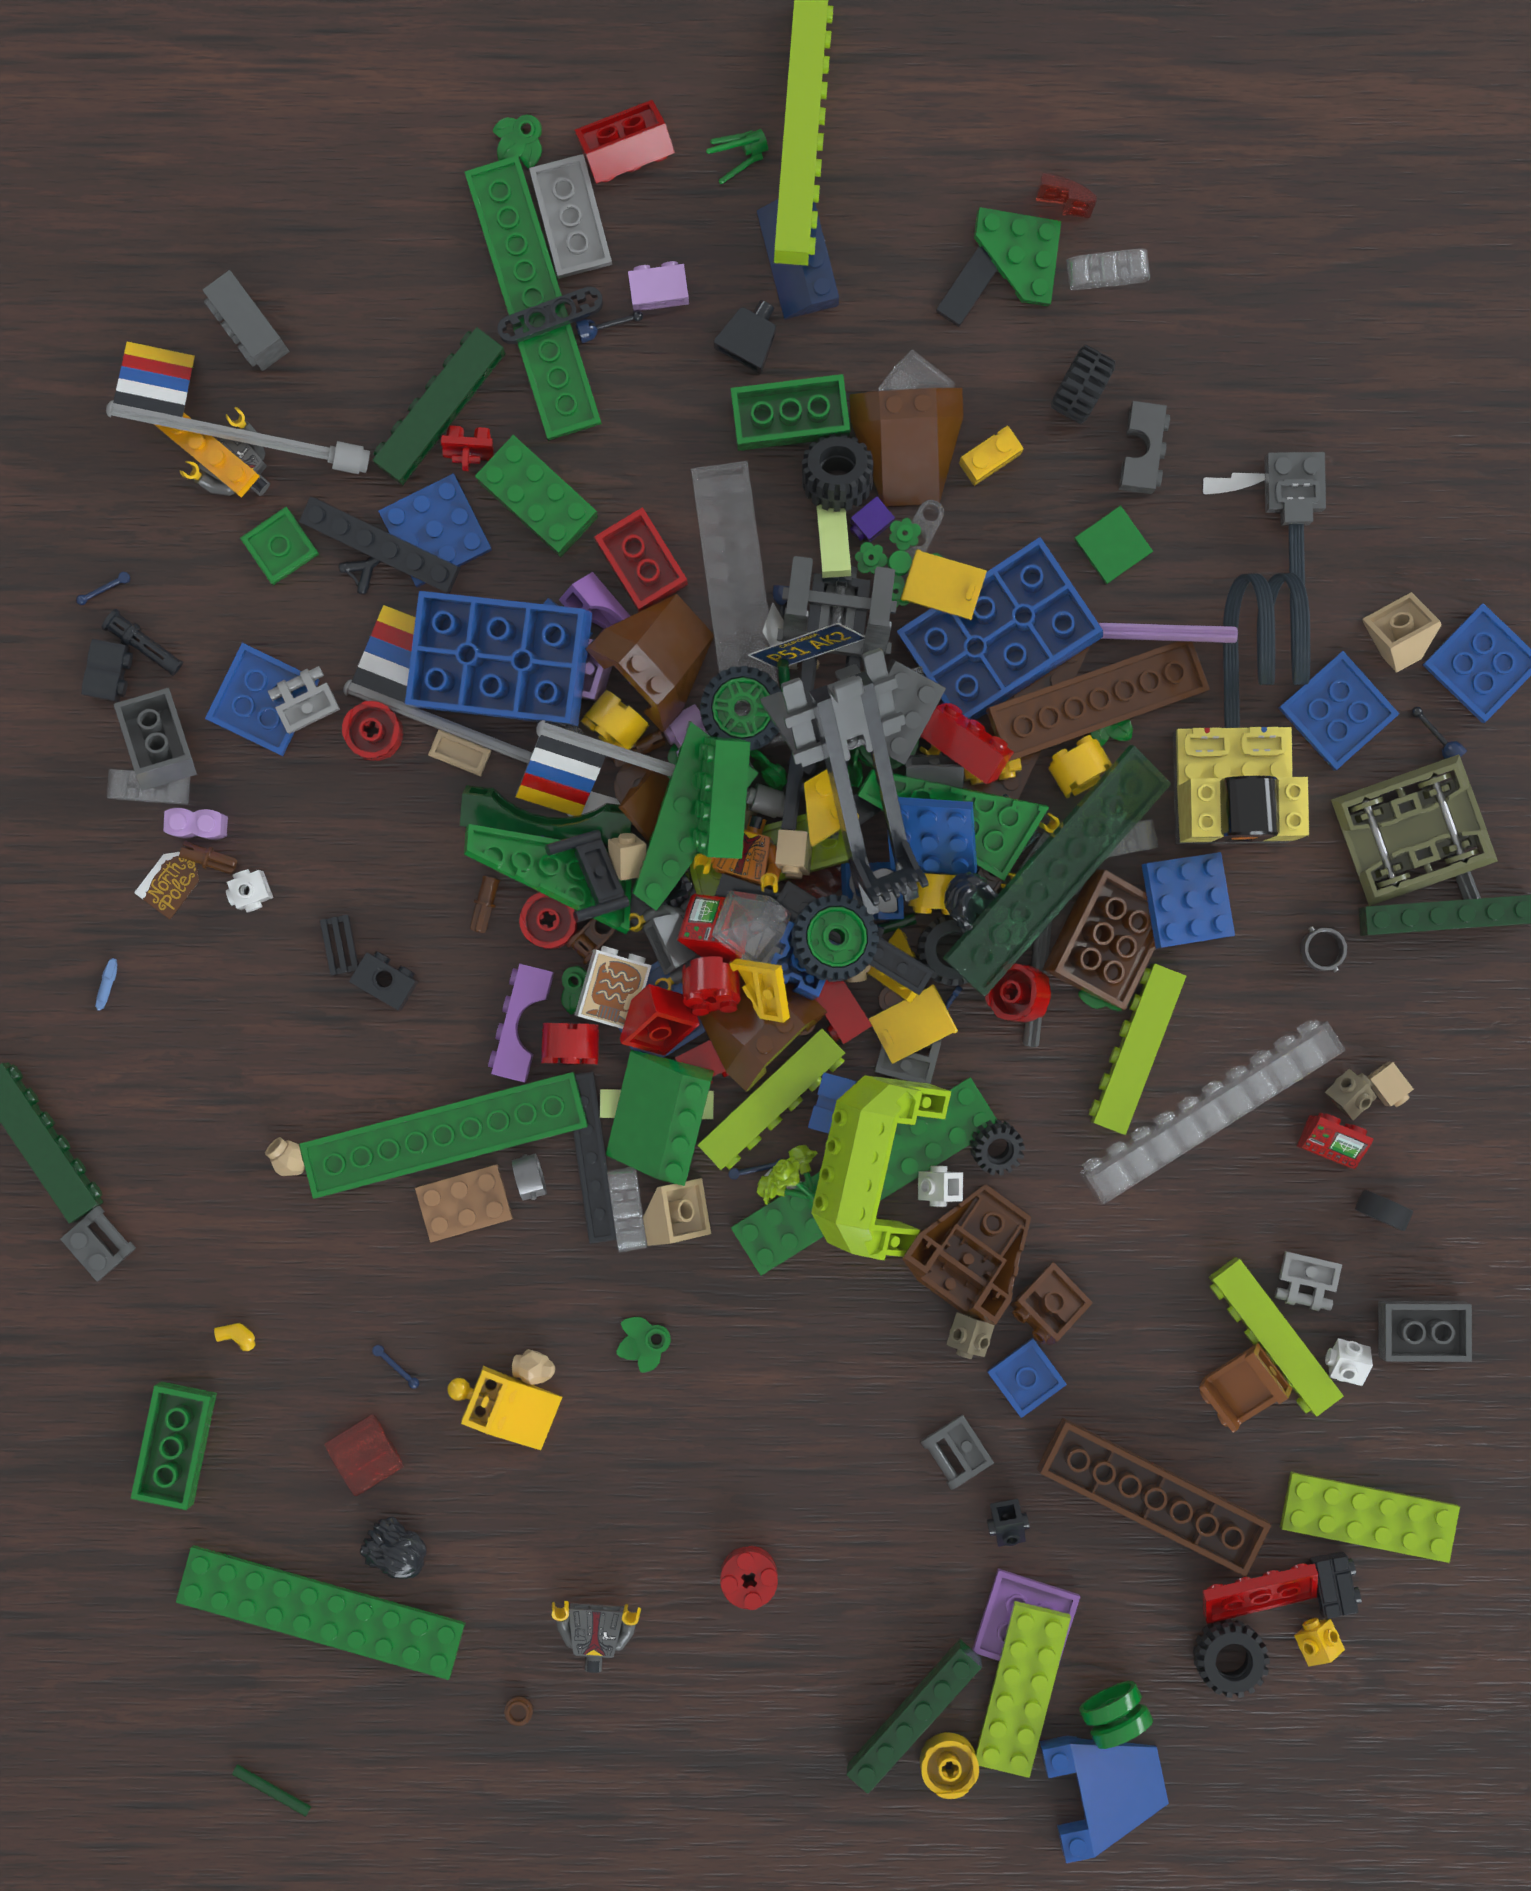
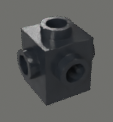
[987,1499,1030,1547]

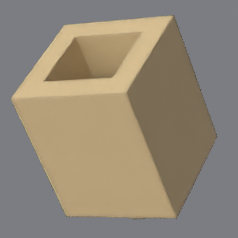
[608,833,646,880]
[1367,1062,1414,1107]

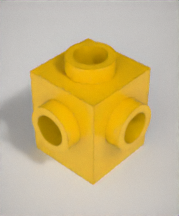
[1294,1618,1345,1667]

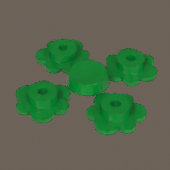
[855,518,942,608]

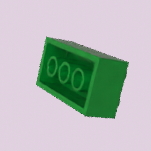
[731,374,850,451]
[475,435,598,558]
[693,736,751,859]
[131,1381,217,1510]

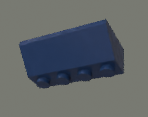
[757,199,839,320]

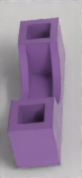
[559,572,631,684]
[488,964,554,1082]

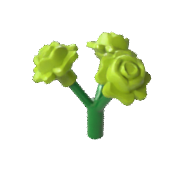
[757,1145,818,1205]

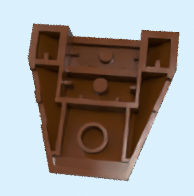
[849,388,963,507]
[585,594,714,732]
[698,975,827,1092]
[902,1184,1031,1325]

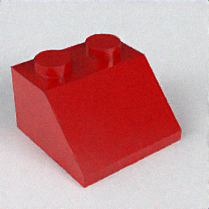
[620,984,700,1056]

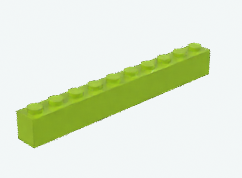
[774,0,833,266]

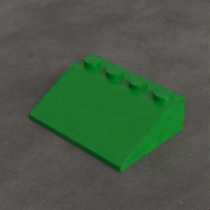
[606,1050,714,1186]

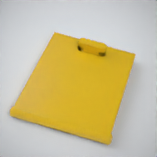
[901,549,987,620]
[869,984,958,1064]

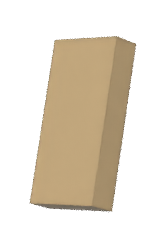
[428,729,492,777]

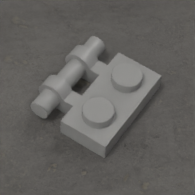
[268,666,340,734]
[1274,1251,1342,1311]

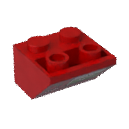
[677,894,755,964]
[1297,1112,1374,1169]

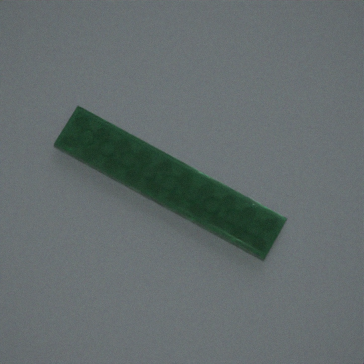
[943,745,1171,996]

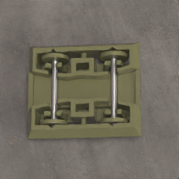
[1331,754,1498,906]

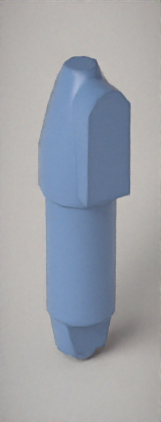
[95,958,117,1011]

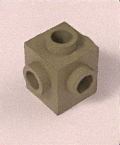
[1325,1069,1377,1121]
[946,1312,995,1359]

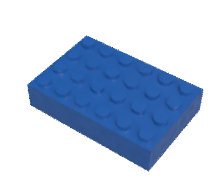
[897,537,1103,720]
[405,591,593,726]

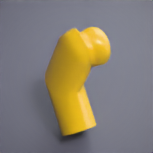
[214,1323,255,1351]

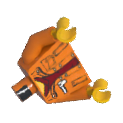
[693,815,782,893]

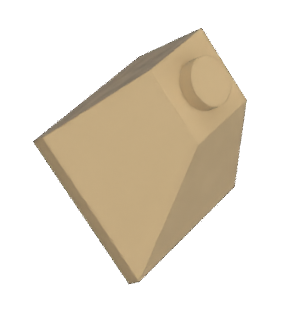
[1363,592,1441,672]
[643,1178,711,1246]

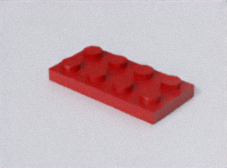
[1203,1564,1318,1624]

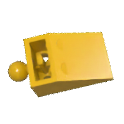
[447,1366,562,1450]

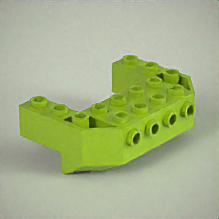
[811,1075,951,1260]

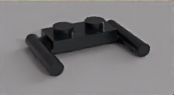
[545,829,629,923]

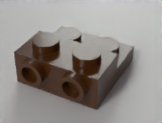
[1010,1262,1093,1345]

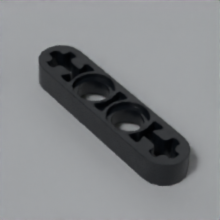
[497,286,603,344]

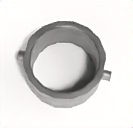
[1300,926,1347,973]
[512,1154,547,1201]

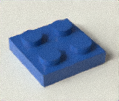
[987,1338,1067,1418]

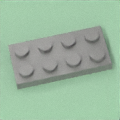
[529,154,612,279]

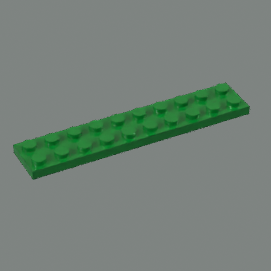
[465,155,602,441]
[299,1072,588,1199]
[731,1077,997,1276]
[176,1545,466,1680]

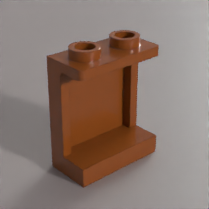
[1199,1343,1292,1433]

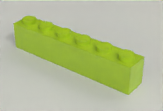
[1089,964,1186,1135]
[698,1028,845,1170]
[1209,1257,1344,1417]

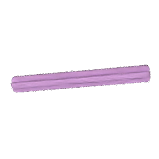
[1099,623,1238,643]

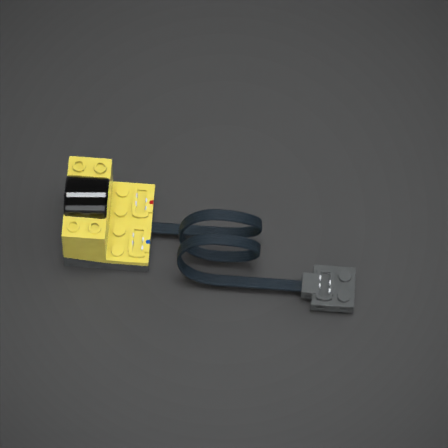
[1173,452,1326,845]

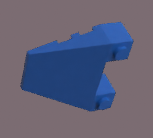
[1039,1736,1169,1863]

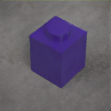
[850,497,895,542]

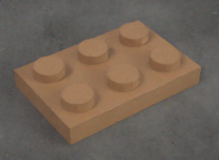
[415,1164,513,1243]

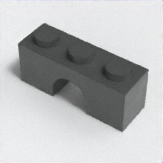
[1119,401,1170,494]

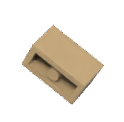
[775,829,813,879]

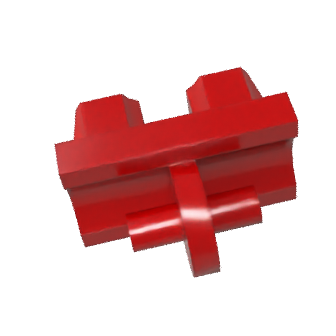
[441,425,494,472]

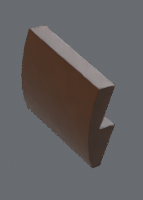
[619,769,670,843]

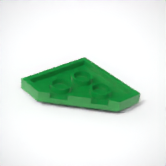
[974,207,1061,306]

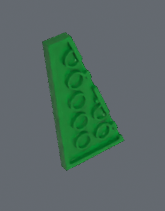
[857,769,1049,880]

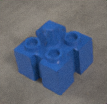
[767,921,840,1001]
[808,1072,858,1134]

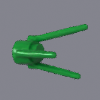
[706,129,768,184]

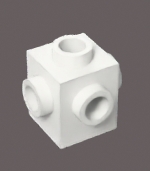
[226,869,273,912]
[918,1166,963,1207]
[1325,1338,1373,1386]

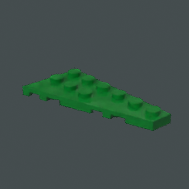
[632,721,758,911]
[464,824,631,934]

